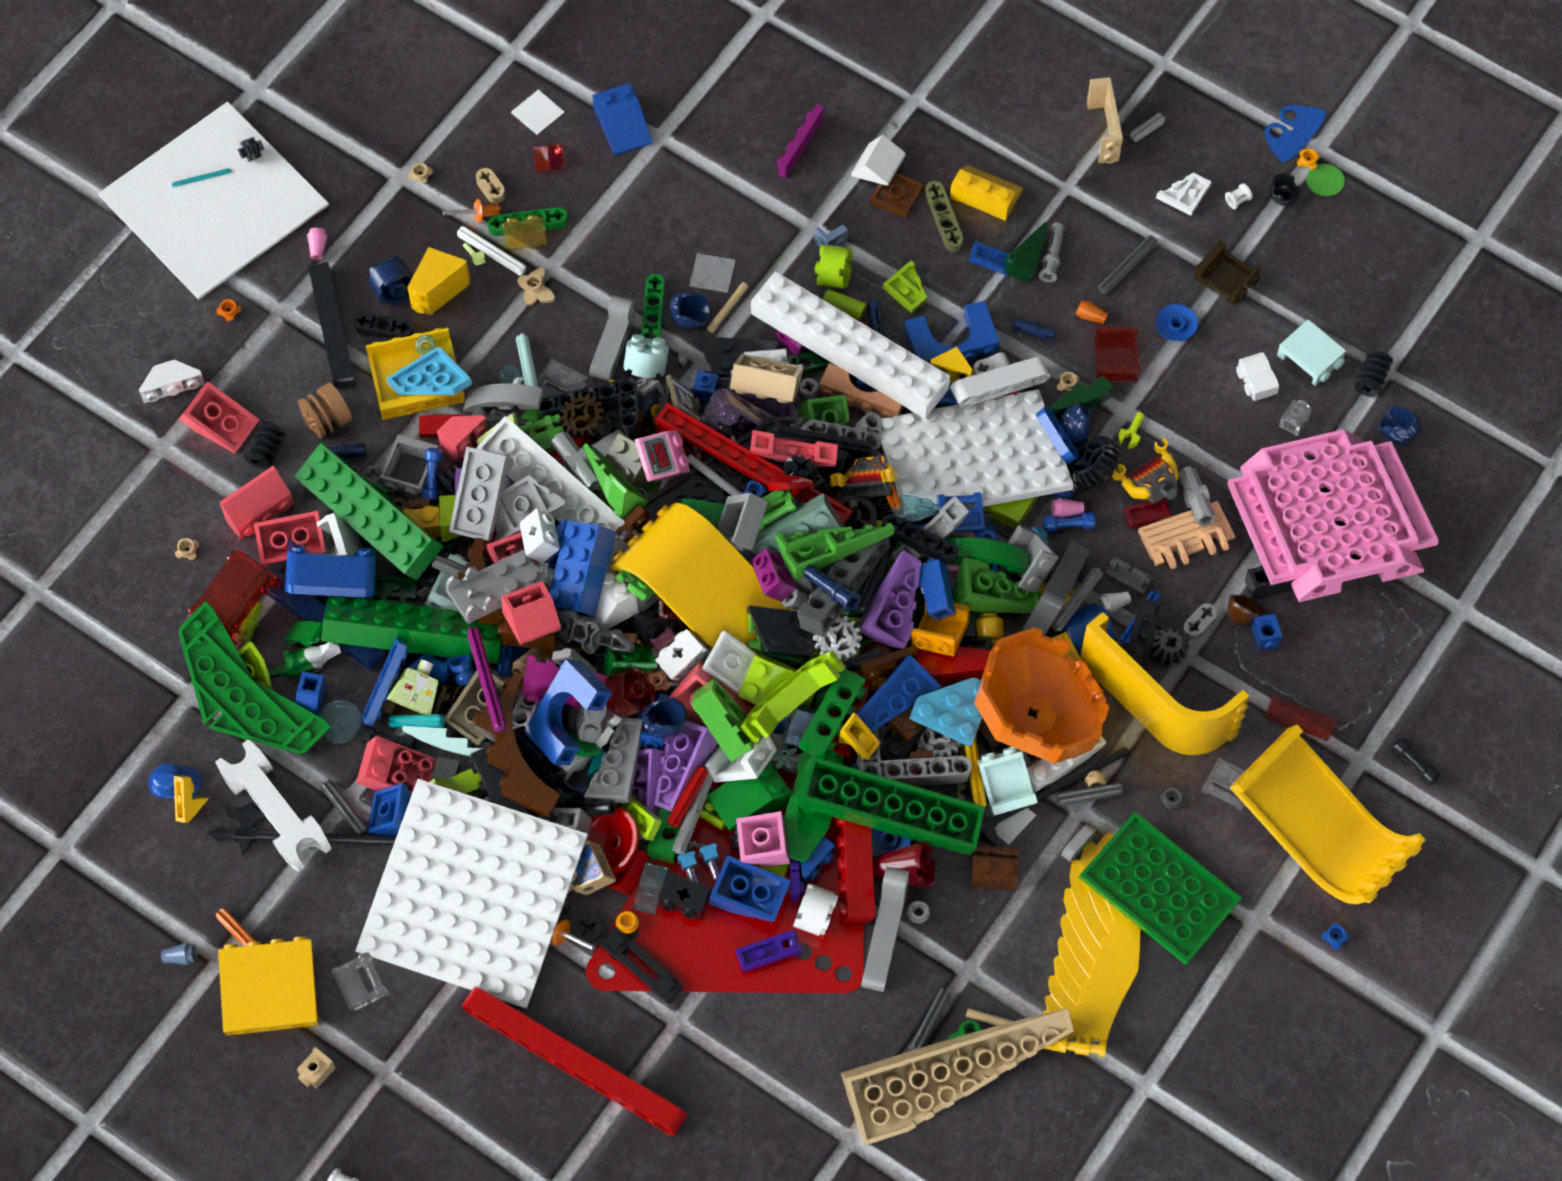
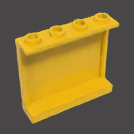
[366,328,465,420]
[218,937,320,1036]

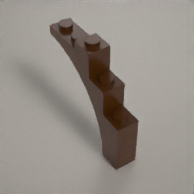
[458,538,558,650]
[472,672,560,819]

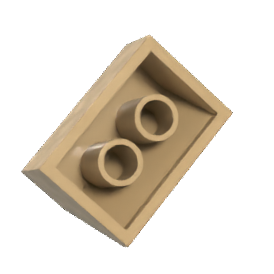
[730,354,804,403]

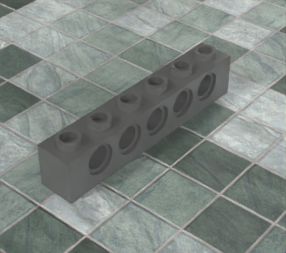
[797,523,890,637]

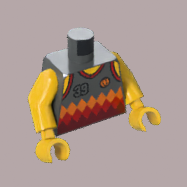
[1112,438,1179,503]
[830,450,899,498]

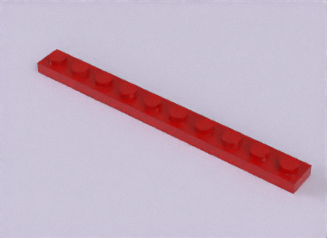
[656,402,853,525]

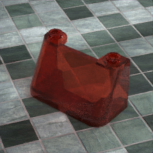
[187,550,284,646]

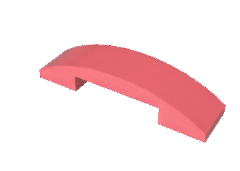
[750,430,838,467]

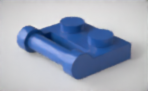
[937,492,985,533]

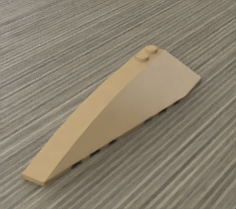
[841,1008,1074,1146]

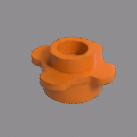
[216,299,242,321]

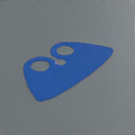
[1264,105,1326,163]

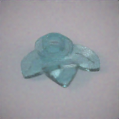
[892,495,935,522]

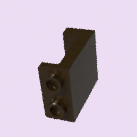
[1194,240,1261,305]
[383,670,453,728]

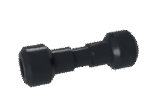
[360,726,416,750]
[1392,738,1440,785]

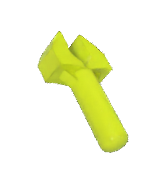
[1118,412,1145,449]

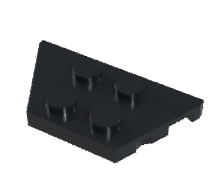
[698,336,778,379]
[746,605,818,658]

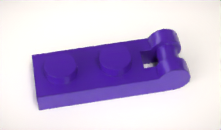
[735,930,804,973]

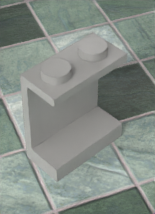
[1002,525,1058,593]

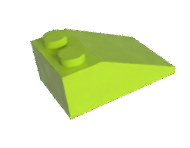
[738,653,816,716]

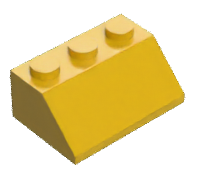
[950,165,1023,221]

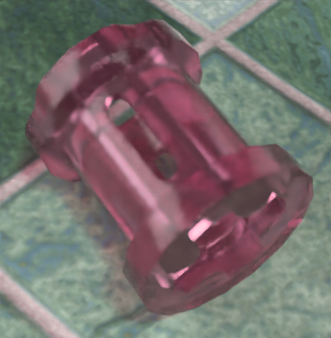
[650,627,676,654]

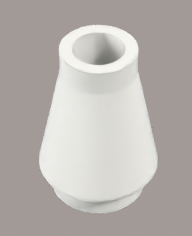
[1097,591,1131,614]

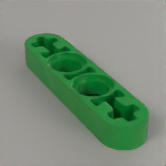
[487,207,568,236]
[641,274,665,339]

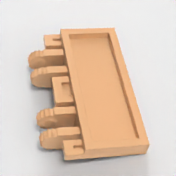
[1138,501,1235,569]

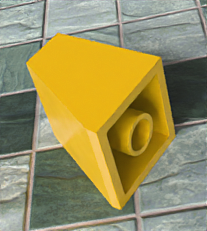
[408,247,470,315]

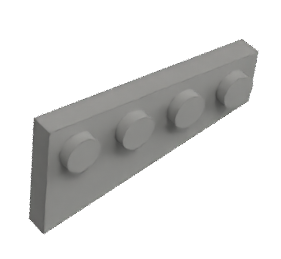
[584,718,644,803]

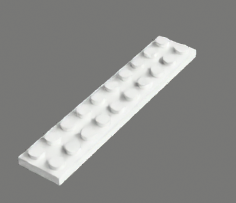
[477,416,640,574]

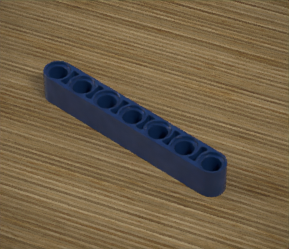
[258,569,386,671]

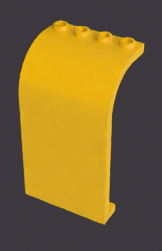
[609,503,792,653]
[1080,612,1249,755]
[1229,725,1425,904]

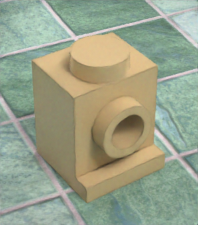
[297,1047,335,1089]

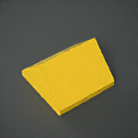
[930,347,972,384]

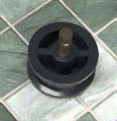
[837,495,877,530]

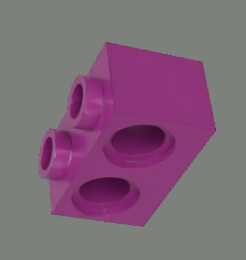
[751,548,797,602]

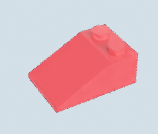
[179,382,260,453]

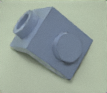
[815,225,848,247]

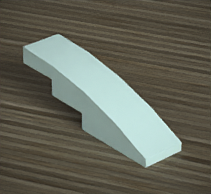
[402,726,482,757]

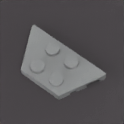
[495,475,568,541]

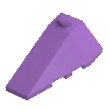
[858,550,921,649]
[654,720,718,812]
[631,749,664,840]

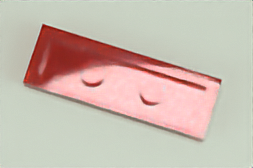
[1265,696,1336,742]

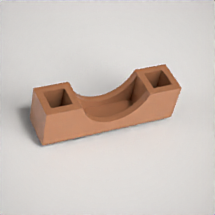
[819,363,904,418]

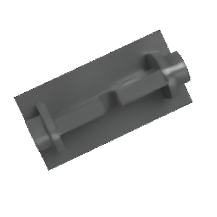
[1105,556,1154,594]

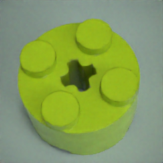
[815,244,853,289]

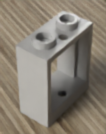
[380,434,439,498]
[717,493,768,553]

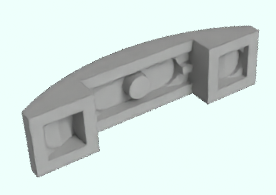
[463,384,544,412]
[891,496,970,561]

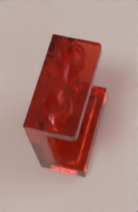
[1094,326,1140,382]

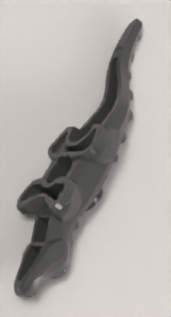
[555,608,635,654]

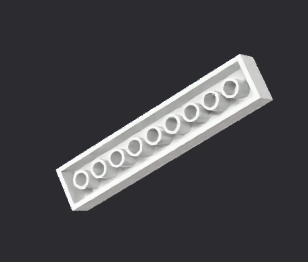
[751,271,950,419]

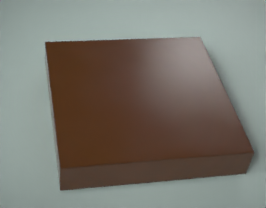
[870,172,925,219]

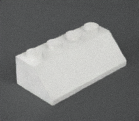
[587,566,639,629]

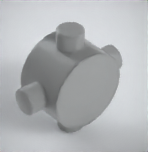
[679,348,687,366]

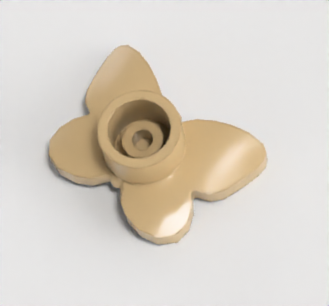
[518,267,555,306]

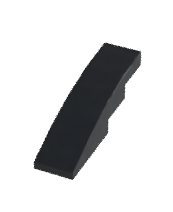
[513,726,580,805]

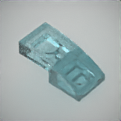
[633,863,668,915]

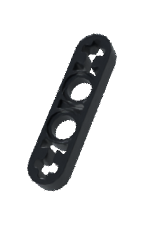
[881,514,959,565]

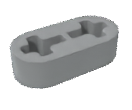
[1183,603,1217,640]
[1061,824,1097,862]

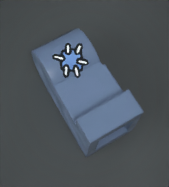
[782,704,815,747]

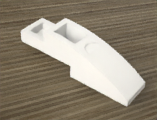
[1027,736,1106,792]

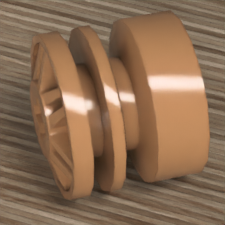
[298,382,352,439]

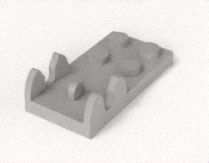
[449,447,514,542]
[446,550,546,624]

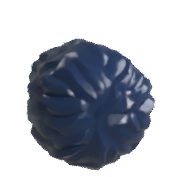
[670,291,711,328]
[1060,402,1091,445]
[1377,405,1421,446]
[642,698,687,739]

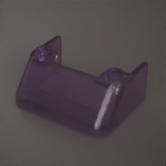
[686,388,772,468]

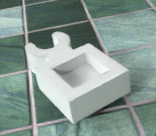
[595,710,622,749]

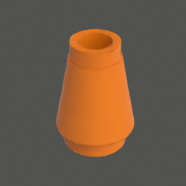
[1075,299,1108,324]

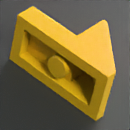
[839,713,880,760]
[174,775,208,823]

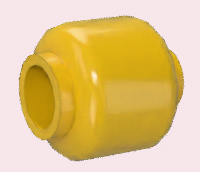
[975,613,1004,646]

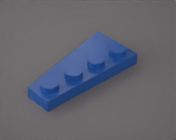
[856,655,941,732]

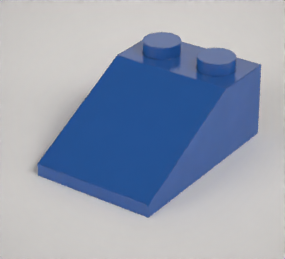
[593,83,652,156]
[709,855,791,922]

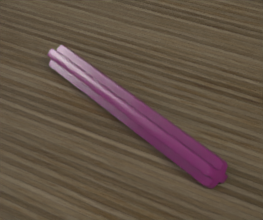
[467,627,507,732]

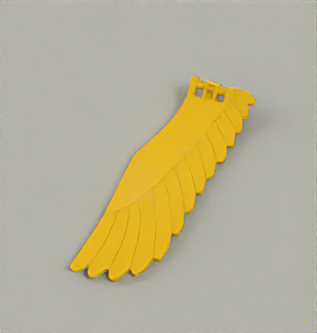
[1043,833,1141,1057]

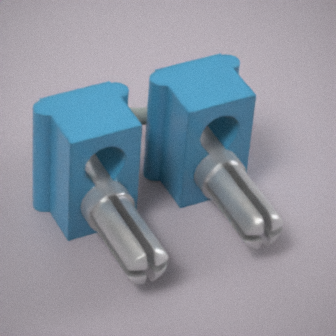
[677,841,719,883]

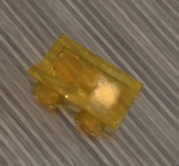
[502,215,547,251]

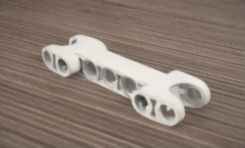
[215,740,332,872]

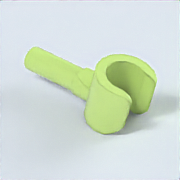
[463,243,486,265]

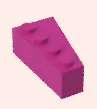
[523,655,616,712]

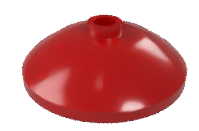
[586,807,639,873]

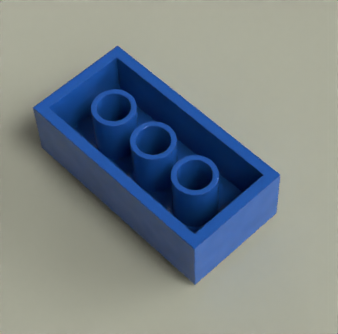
[549,521,616,617]

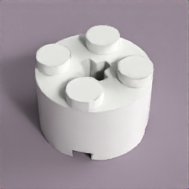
[793,883,838,936]

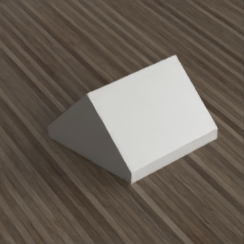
[851,135,905,186]

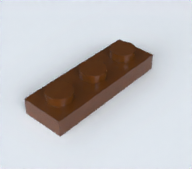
[857,645,919,682]

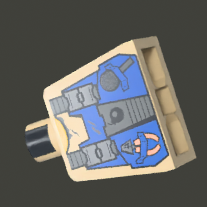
[568,840,616,895]

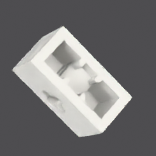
[520,508,560,564]
[655,629,711,682]

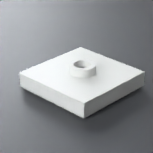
[702,631,757,693]

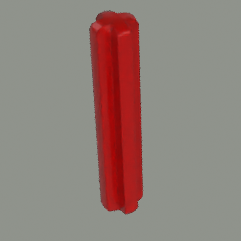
[667,766,709,828]

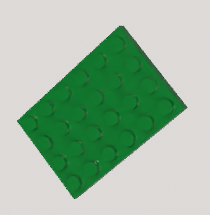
[1078,812,1242,965]

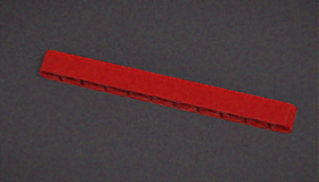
[461,987,687,1136]

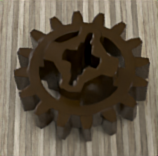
[559,393,607,439]

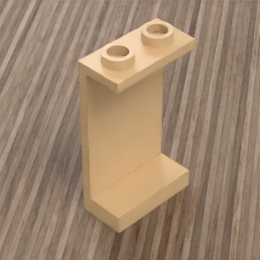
[1087,77,1123,163]

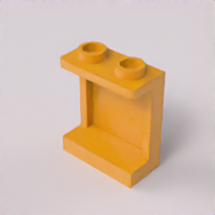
[912,602,970,656]

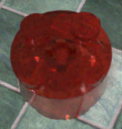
[604,667,655,718]

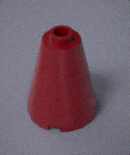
[873,842,935,888]

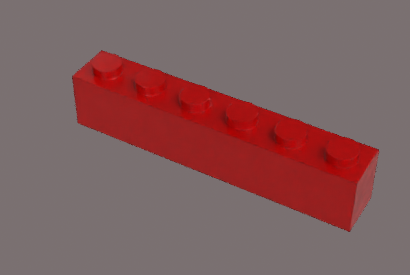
[836,818,875,923]

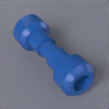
[422,448,443,501]
[1043,512,1096,533]

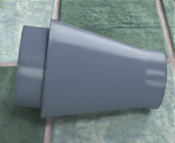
[161,942,197,965]

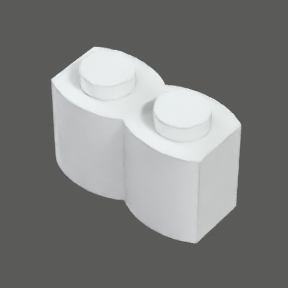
[1236,352,1279,401]

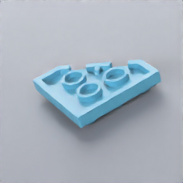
[386,346,472,395]
[909,677,982,747]

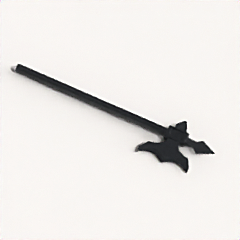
[964,746,1130,845]
[206,802,397,855]

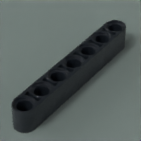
[308,262,356,389]

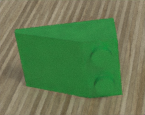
[707,761,791,831]

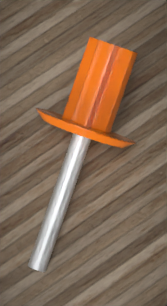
[442,198,500,224]
[552,919,595,951]

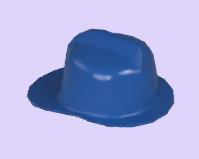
[148,763,202,799]

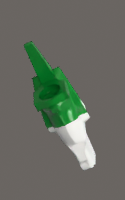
[268,642,341,678]

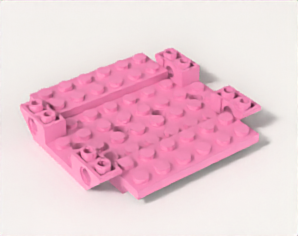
[1227,429,1438,602]

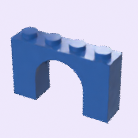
[904,301,1000,364]
[874,559,956,620]
[524,659,612,765]

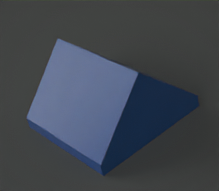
[1062,603,1116,656]

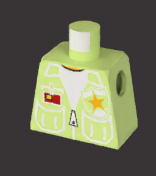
[387,659,438,715]

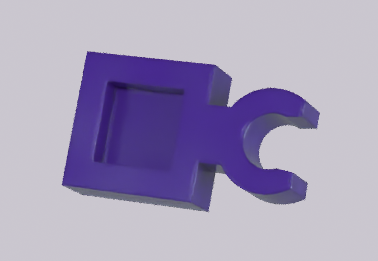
[790,859,804,902]

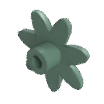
[770,743,799,770]

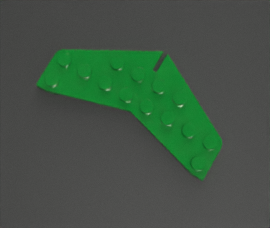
[179,601,332,754]

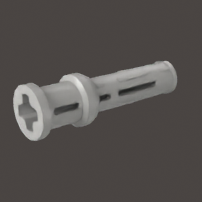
[1039,223,1065,283]

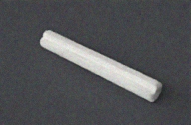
[457,226,527,276]

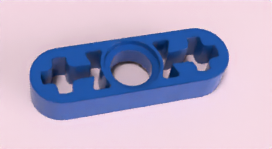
[1036,406,1079,464]

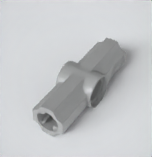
[551,432,600,492]
[1178,466,1216,527]

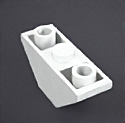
[139,360,205,403]

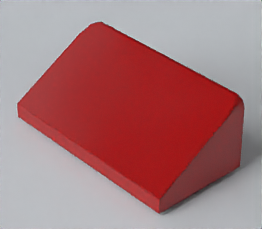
[606,849,650,896]

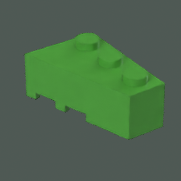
[691,678,753,762]

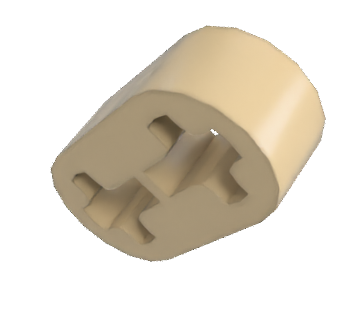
[476,168,505,203]

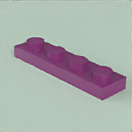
[777,104,824,179]

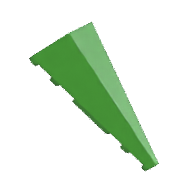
[776,523,894,581]

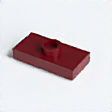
[1123,498,1172,530]

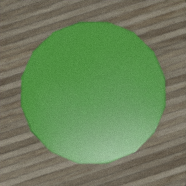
[1306,164,1345,196]

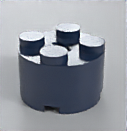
[369,256,413,306]

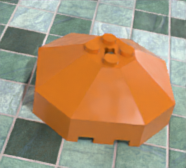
[974,627,1109,764]

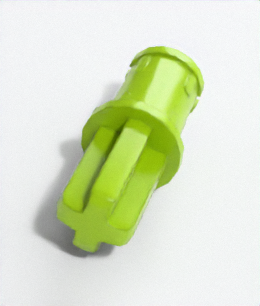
[236,601,263,644]

